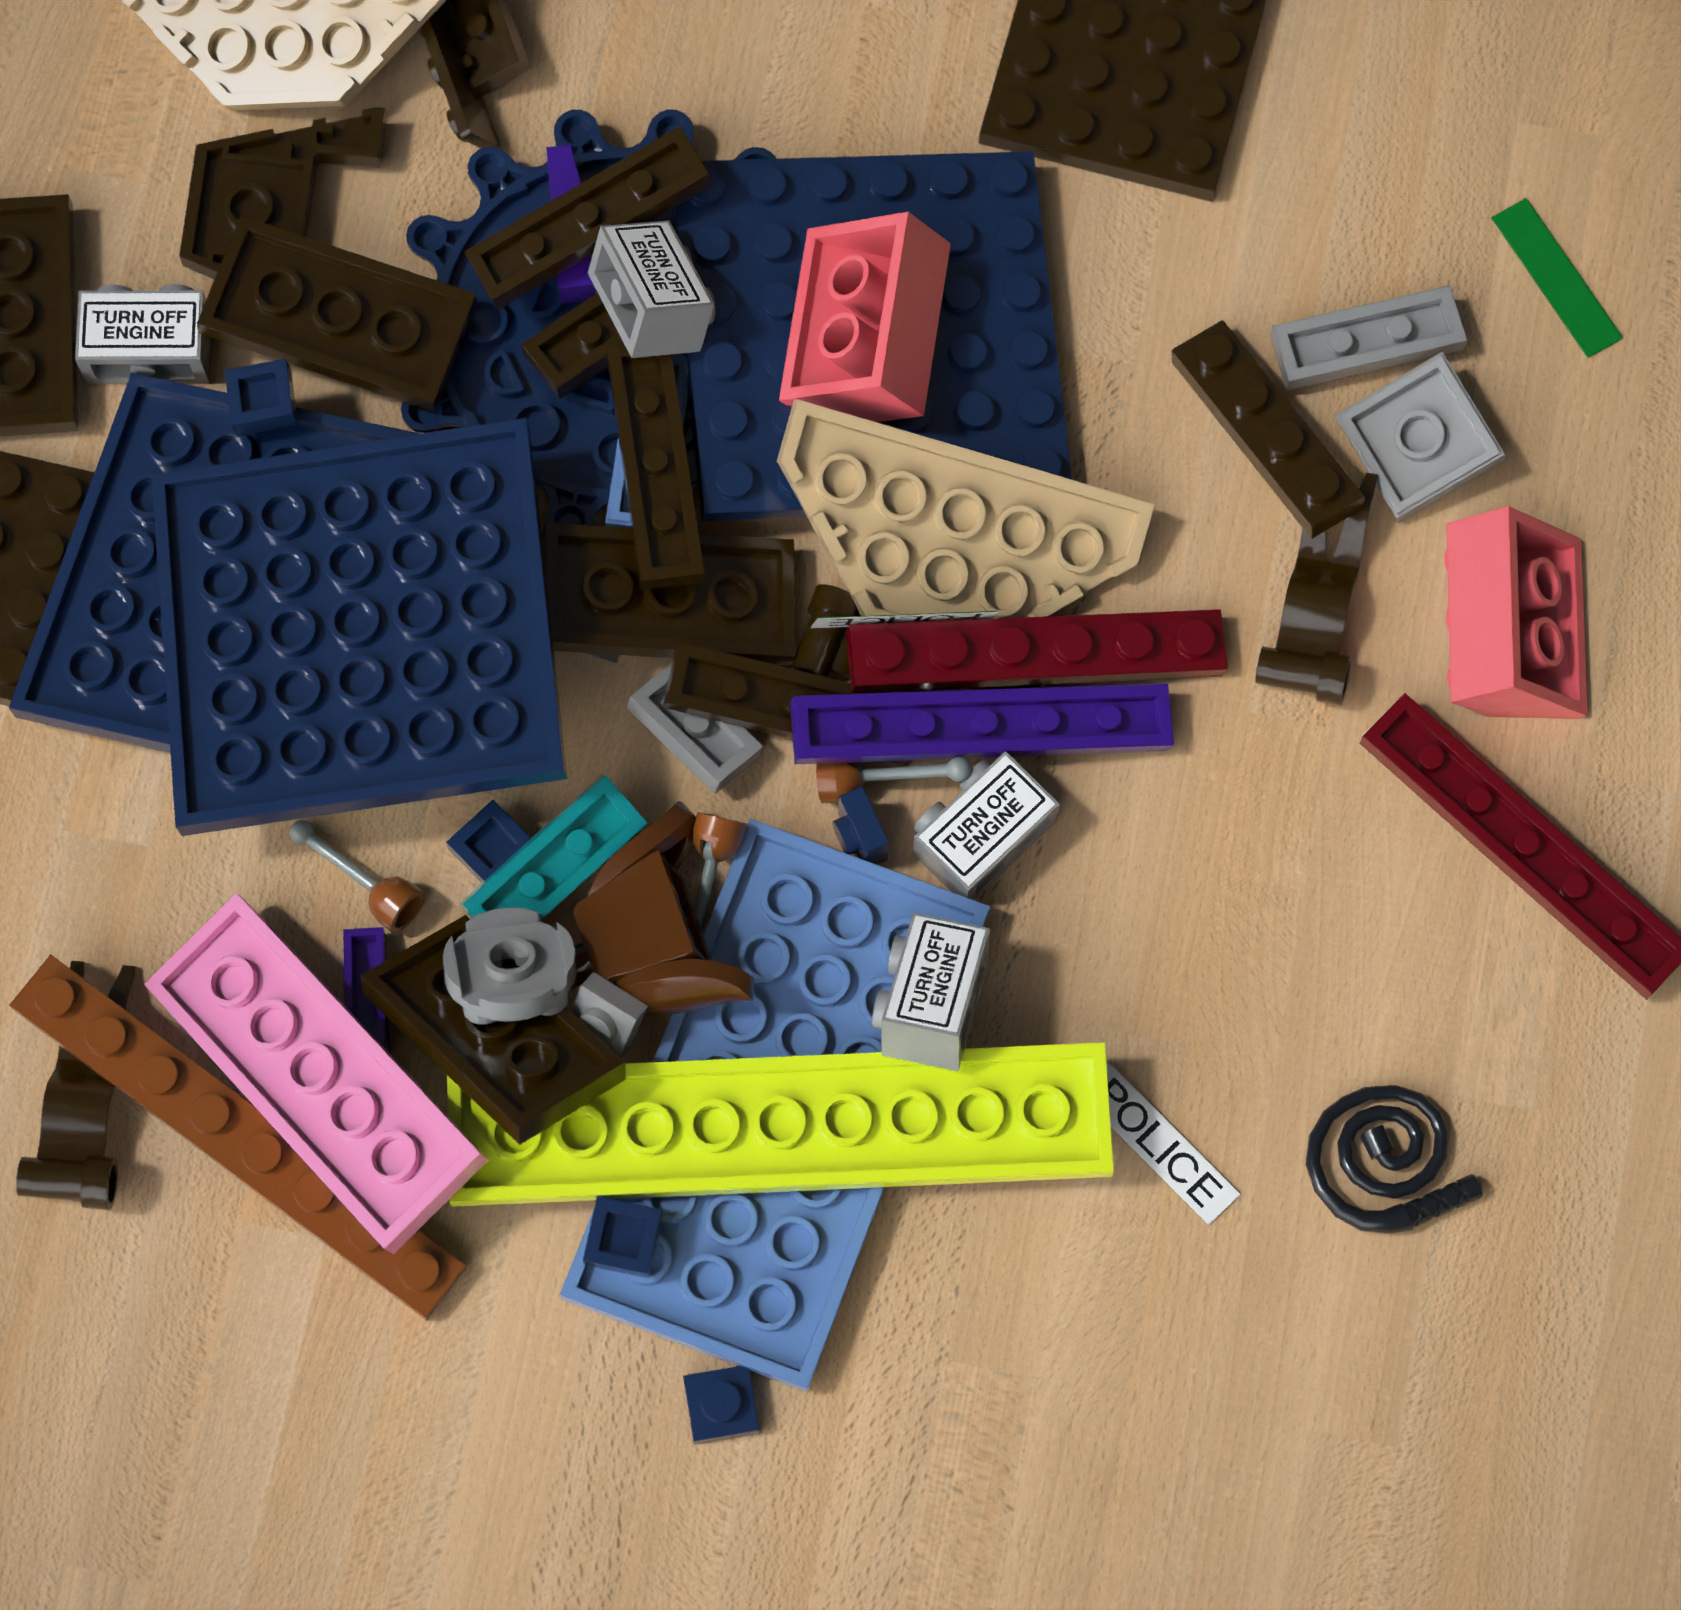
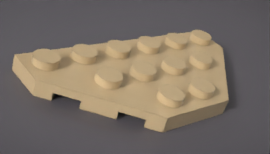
[122,0,446,111]
[777,399,1155,619]

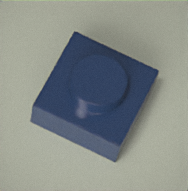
[224,358,298,437]
[832,787,889,865]
[446,800,531,883]
[583,1196,663,1278]
[683,1366,760,1445]

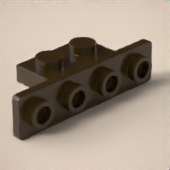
[418,0,531,149]

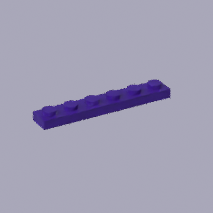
[790,684,1174,765]

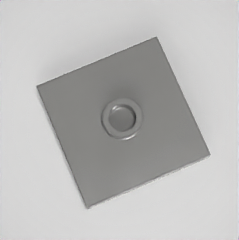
[1335,351,1507,523]

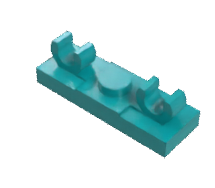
[460,775,647,921]

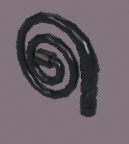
[1305,1085,1483,1234]

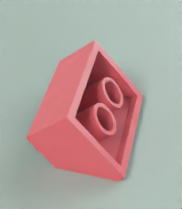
[779,212,951,422]
[1444,506,1588,719]

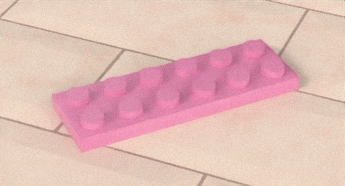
[144,893,489,1255]

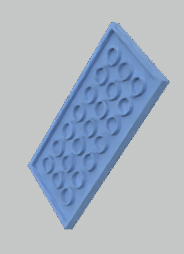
[560,819,990,1393]

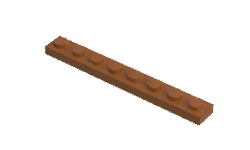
[9,954,467,1321]

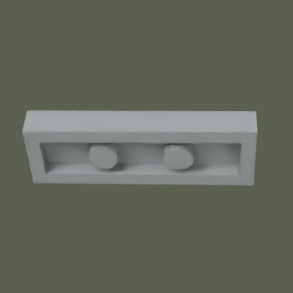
[1270,286,1467,391]

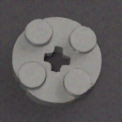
[443,908,576,1024]

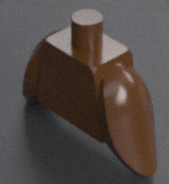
[569,801,754,1015]

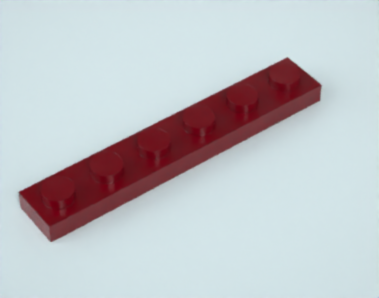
[846,609,1228,693]
[1359,693,1681,1000]

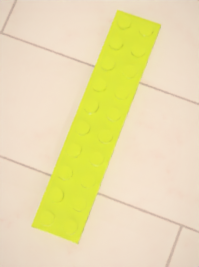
[447,1042,1114,1207]

